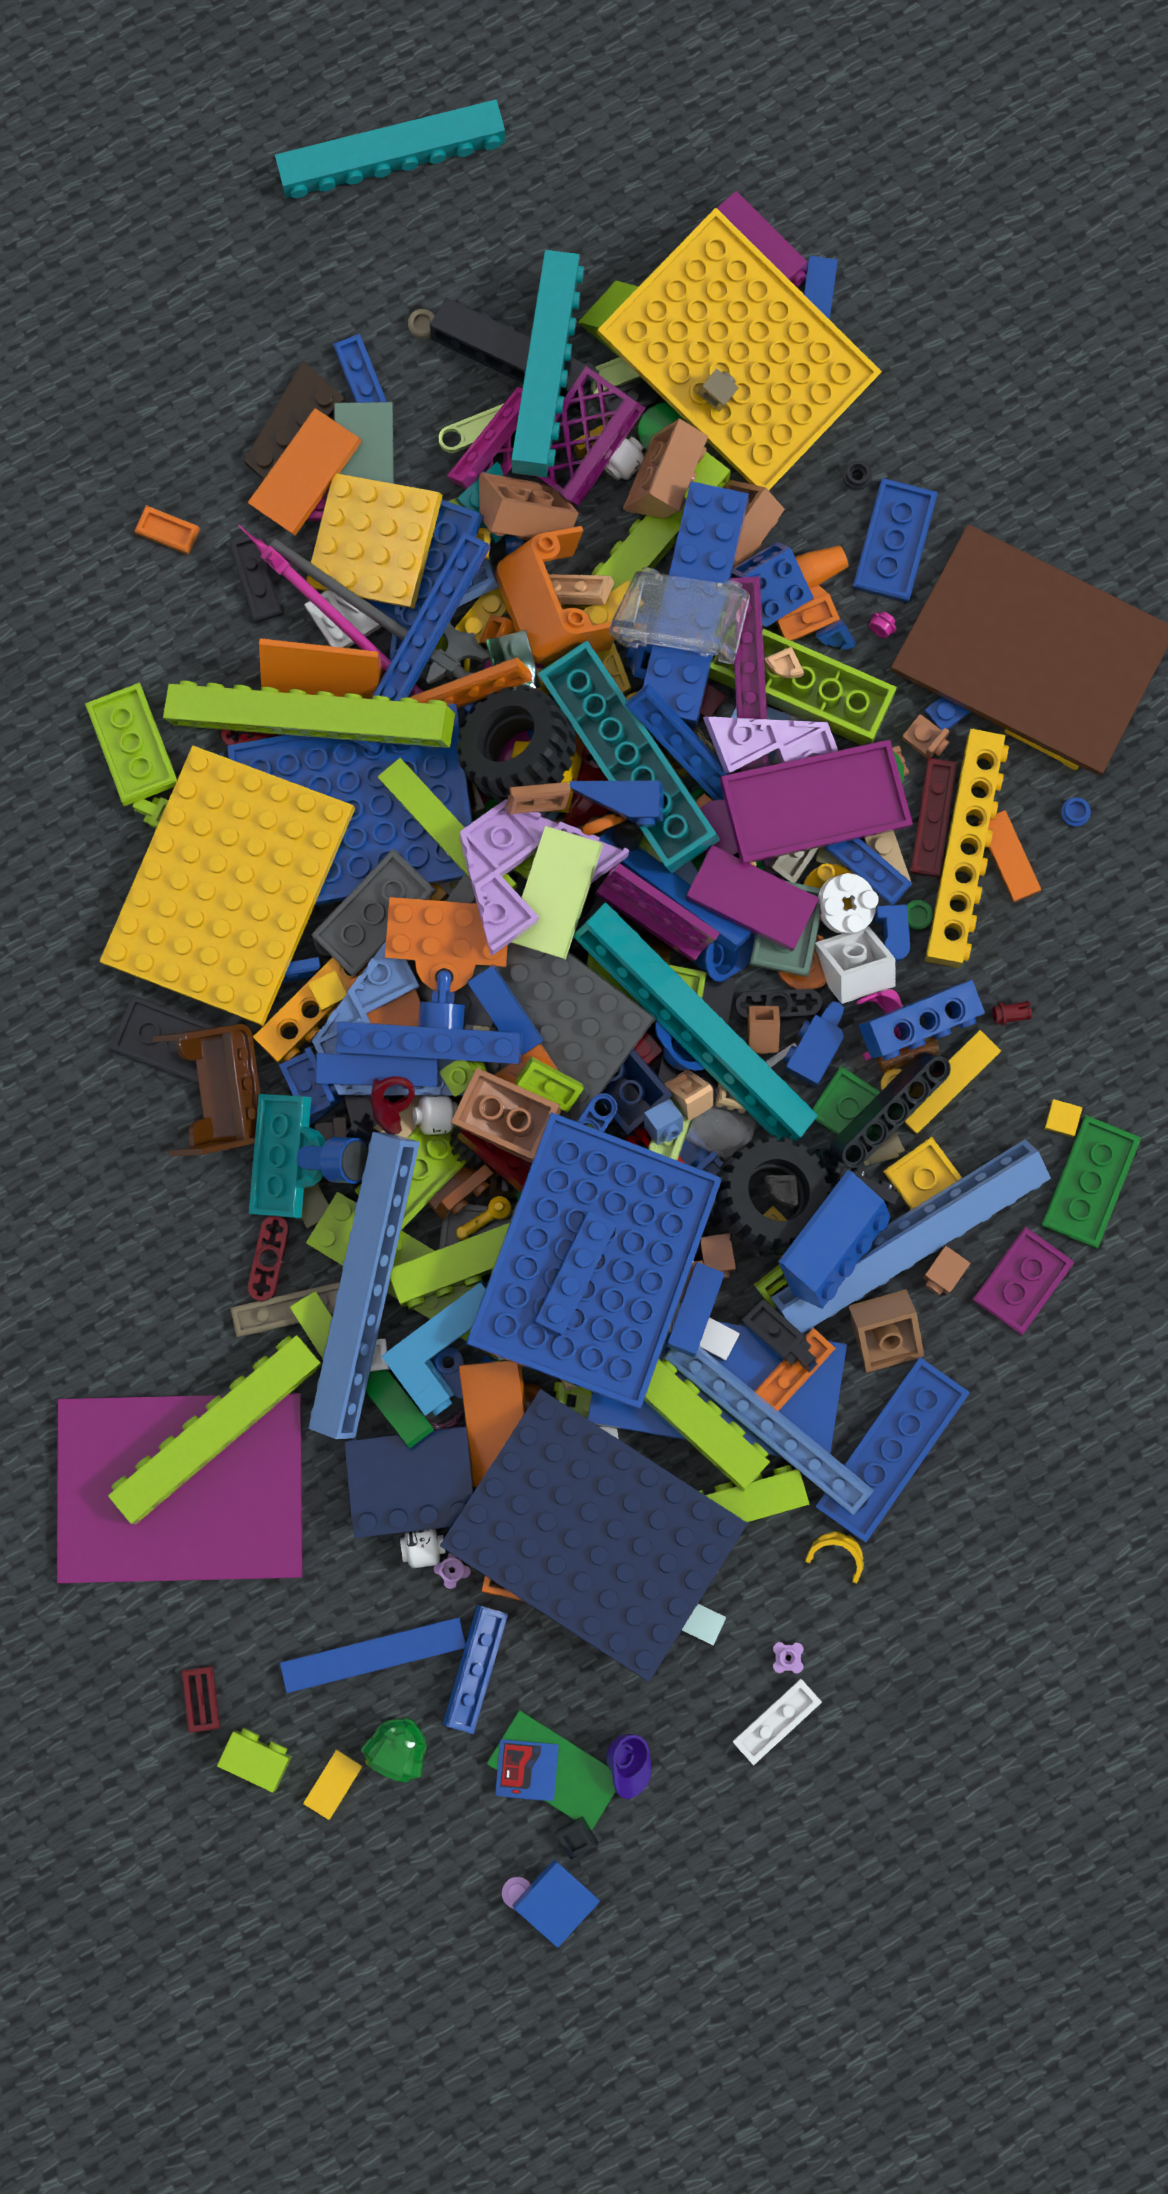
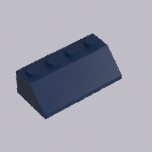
[600,1049,673,1135]

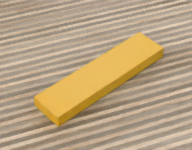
[904,1030,1001,1135]

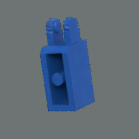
[783,1001,845,1088]

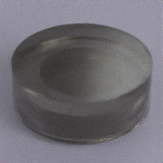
[612,822,643,851]

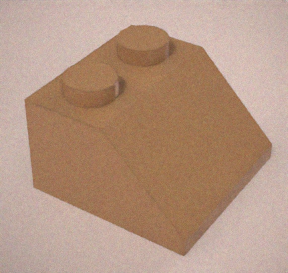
[848,1289,924,1373]

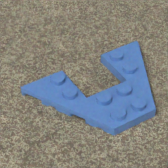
[312,941,465,1096]

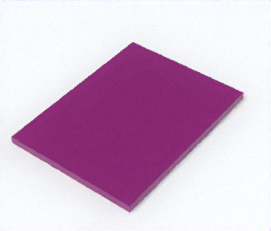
[57,1393,303,1583]

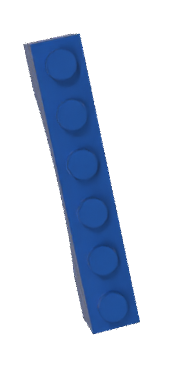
[336,1021,523,1064]

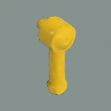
[455,1196,512,1240]

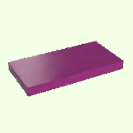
[685,845,819,952]

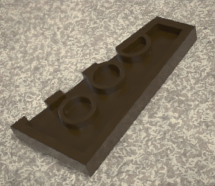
[244,361,346,480]

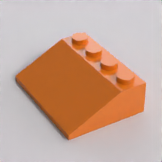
[259,638,384,699]

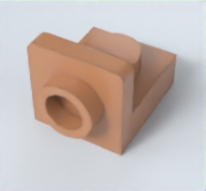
[901,714,950,759]

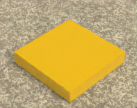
[883,1137,962,1210]

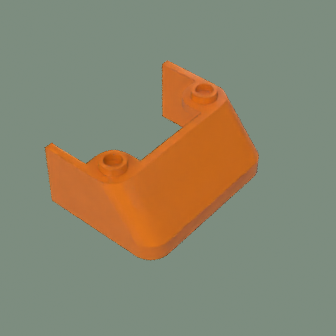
[495,526,621,664]

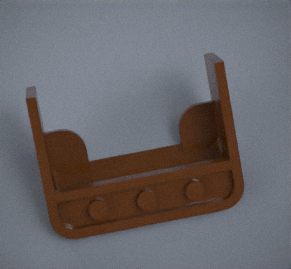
[152,1024,260,1156]

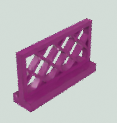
[537,366,645,506]
[595,863,719,962]

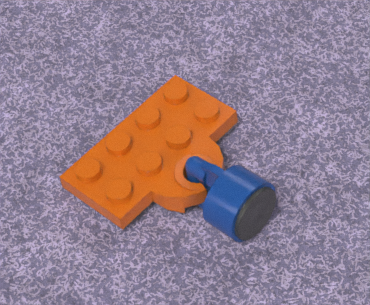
[385,897,508,1029]

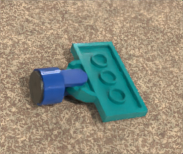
[249,1094,369,1218]

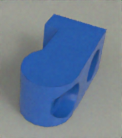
[873,905,910,964]

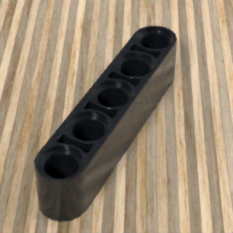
[830,1051,951,1168]

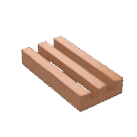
[505,782,571,814]

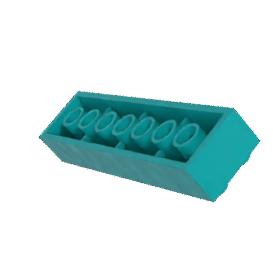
[538,641,721,873]

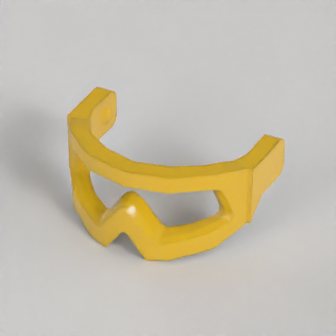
[805,1531,864,1584]

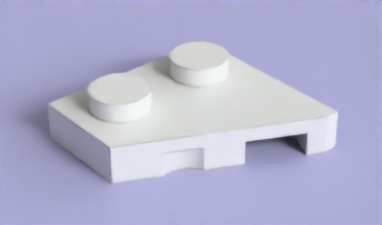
[304,590,382,648]

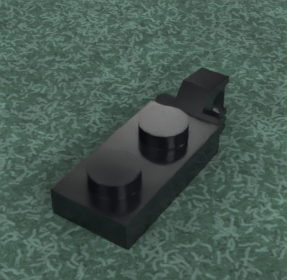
[742,1299,817,1372]

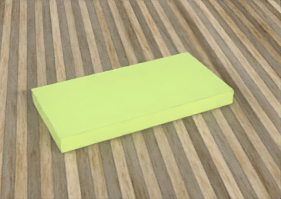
[510,826,604,960]

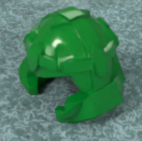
[361,1717,427,1783]

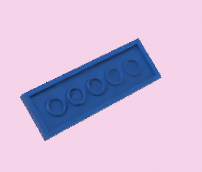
[815,1357,970,1543]

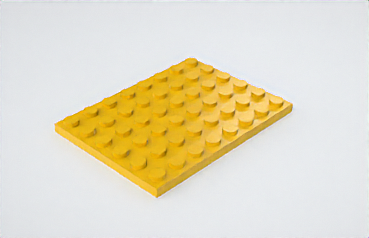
[596,208,882,491]
[99,745,355,1026]

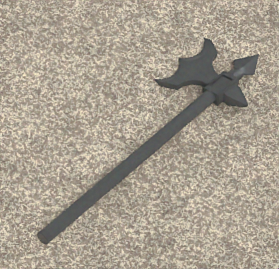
[270,539,500,684]

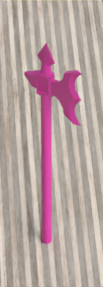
[238,525,423,696]

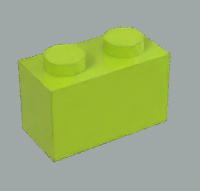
[217,1728,292,1793]

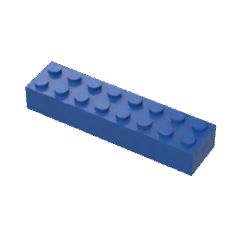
[643,481,749,729]

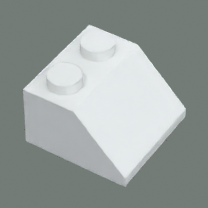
[815,926,895,1004]

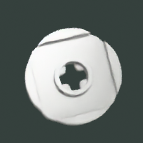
[818,873,878,933]

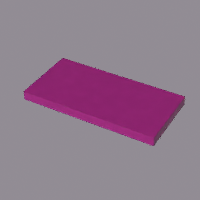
[719,740,913,865]

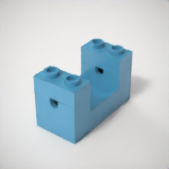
[382,1281,503,1416]

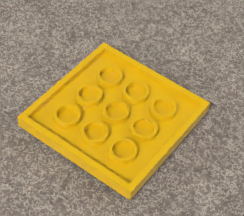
[307,473,443,609]

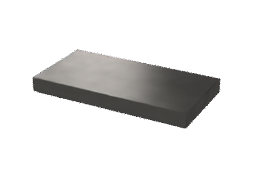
[311,849,437,977]

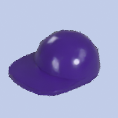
[606,1734,651,1799]

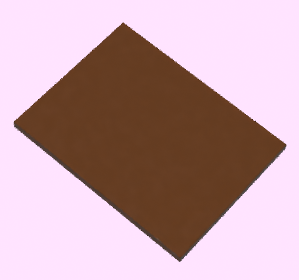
[890,524,1168,777]

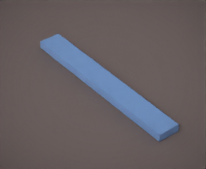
[663,1346,874,1515]

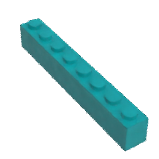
[275,99,506,198]
[512,250,584,478]

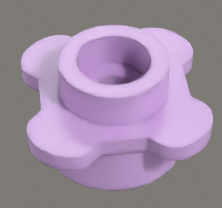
[434,1553,470,1589]
[773,1642,804,1673]

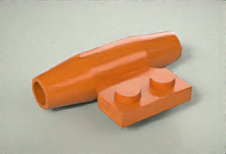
[776,545,848,641]

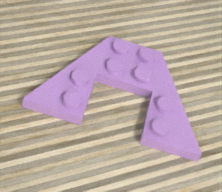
[703,716,838,876]
[459,799,629,956]

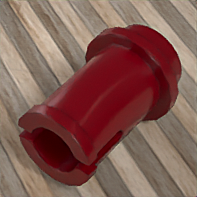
[992,1001,1032,1026]

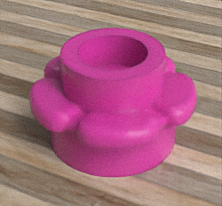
[868,612,896,639]

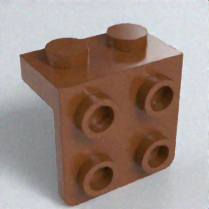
[428,1164,493,1220]

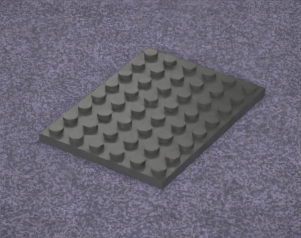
[407,874,656,1121]

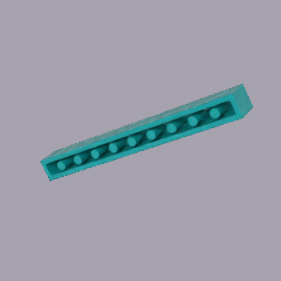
[573,902,818,1143]

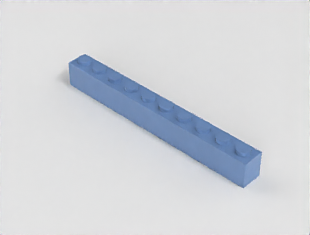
[309,1132,420,1439]
[771,1139,1051,1334]

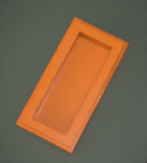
[135,505,200,555]

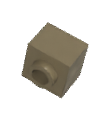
[697,368,739,412]

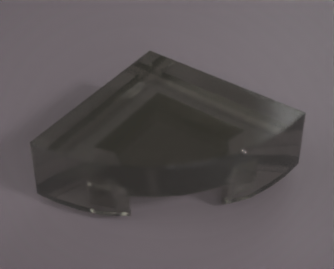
[764,1175,798,1208]

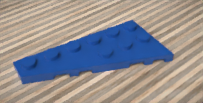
[389,500,484,681]

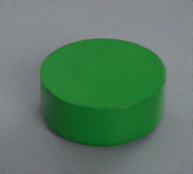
[907,900,933,931]

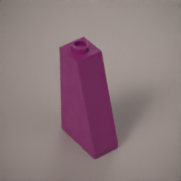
[694,191,808,287]

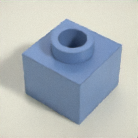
[644,1099,683,1145]

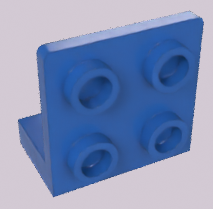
[731,542,813,627]

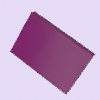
[972,1227,1074,1336]

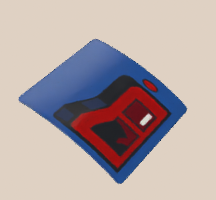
[495,1739,559,1801]

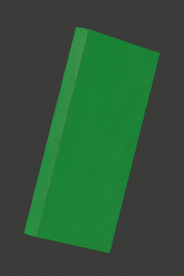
[1041,1115,1141,1249]
[487,1710,616,1830]

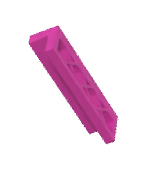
[447,387,523,489]

